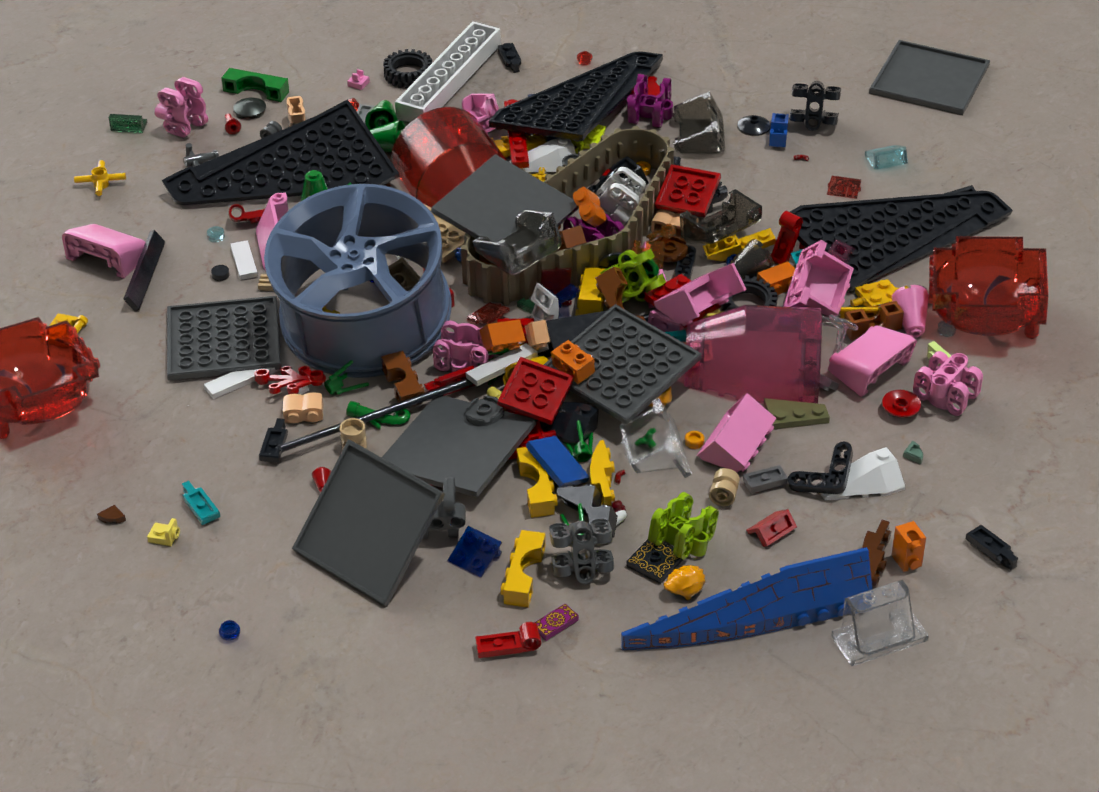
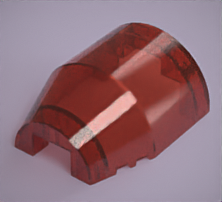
[391,107,507,207]

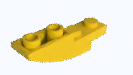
[702,228,776,261]
[590,440,615,507]

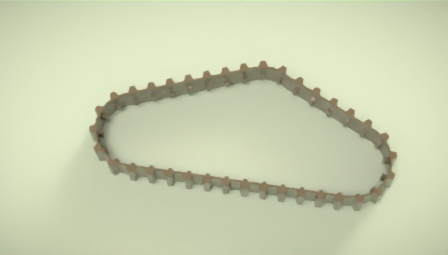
[461,126,674,306]

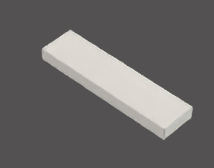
[466,343,538,386]
[204,367,280,399]

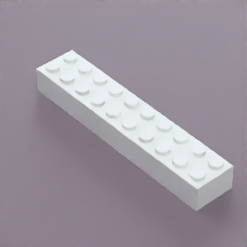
[395,21,501,126]

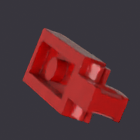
[424,365,475,396]

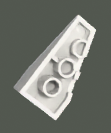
[508,138,576,174]
[815,447,905,501]

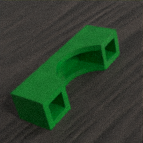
[221,68,289,102]

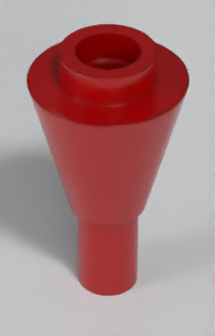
[225,113,241,134]
[311,467,331,493]

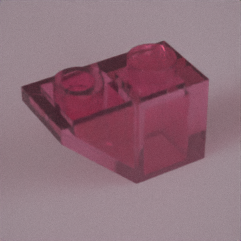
[828,240,855,263]

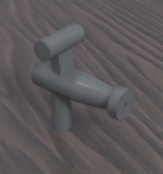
[184,143,219,167]

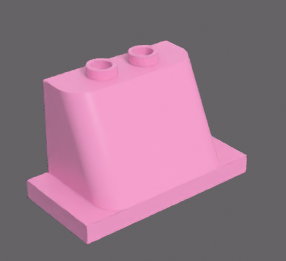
[782,240,854,317]

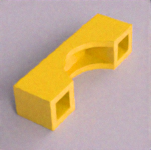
[517,447,558,518]
[500,530,546,608]

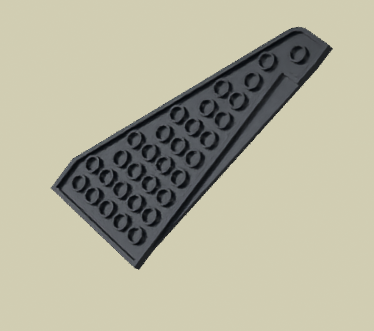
[489,51,663,142]
[162,99,399,205]
[790,191,1013,292]

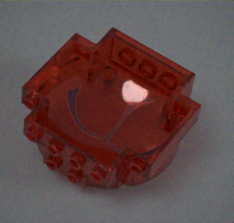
[929,236,1048,339]
[0,317,100,439]

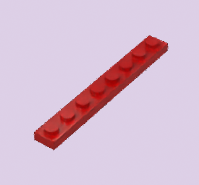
[504,99,529,168]

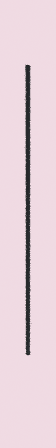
[279,275,757,452]

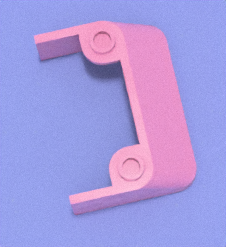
[654,263,747,326]

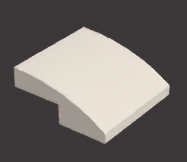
[530,283,559,321]

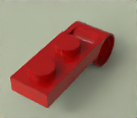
[228,204,265,223]
[770,211,803,264]
[475,622,541,658]

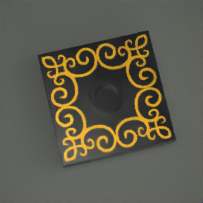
[626,539,683,584]

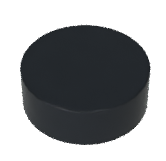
[211,265,230,281]

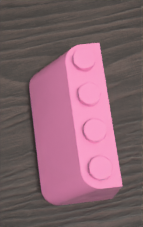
[697,393,776,472]

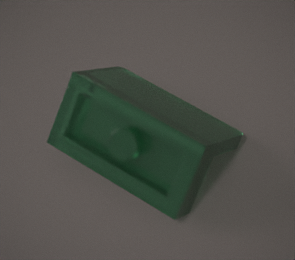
[108,114,147,133]

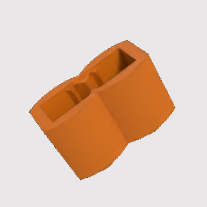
[573,186,606,227]

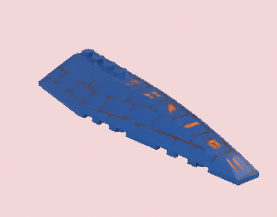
[621,547,873,650]

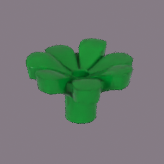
[634,428,656,449]

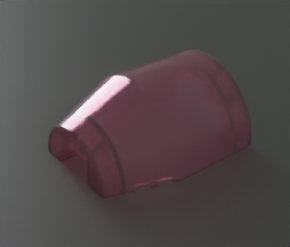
[684,305,822,404]

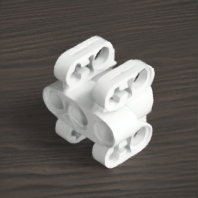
[596,167,646,229]

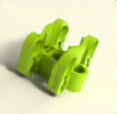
[600,249,666,303]
[648,492,719,560]

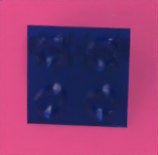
[546,284,580,308]
[447,526,502,578]

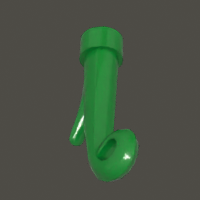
[346,401,411,429]

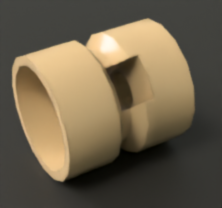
[340,418,367,450]
[709,468,740,506]

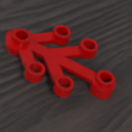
[254,366,326,394]

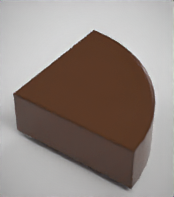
[97,505,126,523]

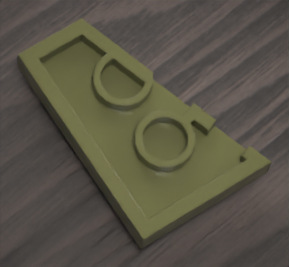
[764,398,830,429]

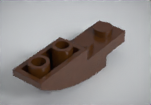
[862,519,892,588]

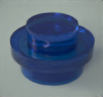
[219,620,241,640]

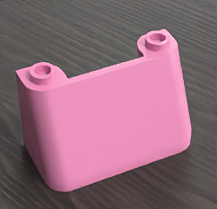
[422,94,499,148]
[256,192,288,271]
[62,224,146,279]
[828,325,917,397]

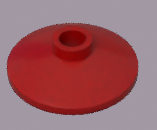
[882,390,921,417]

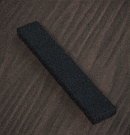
[123,230,165,311]

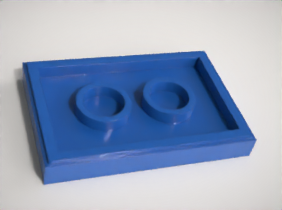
[526,436,590,488]

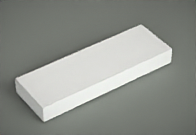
[230,240,258,280]

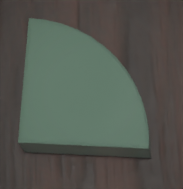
[903,441,923,464]

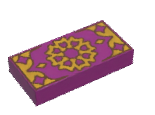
[535,604,579,641]

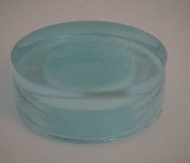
[207,226,225,242]
[937,320,957,337]

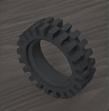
[383,49,433,89]
[720,276,778,327]

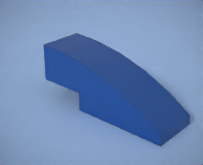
[769,113,789,147]

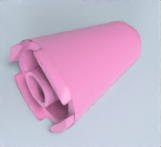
[892,285,929,338]

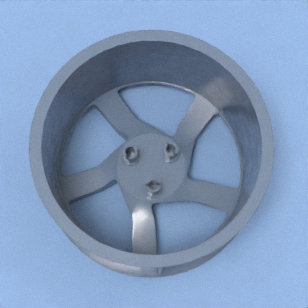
[264,184,452,378]

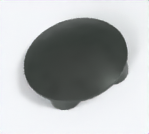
[233,97,266,118]

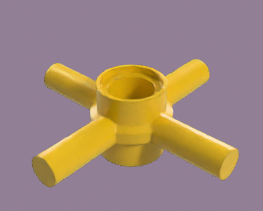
[74,160,126,196]

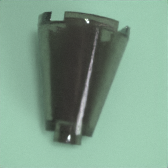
[728,239,774,280]

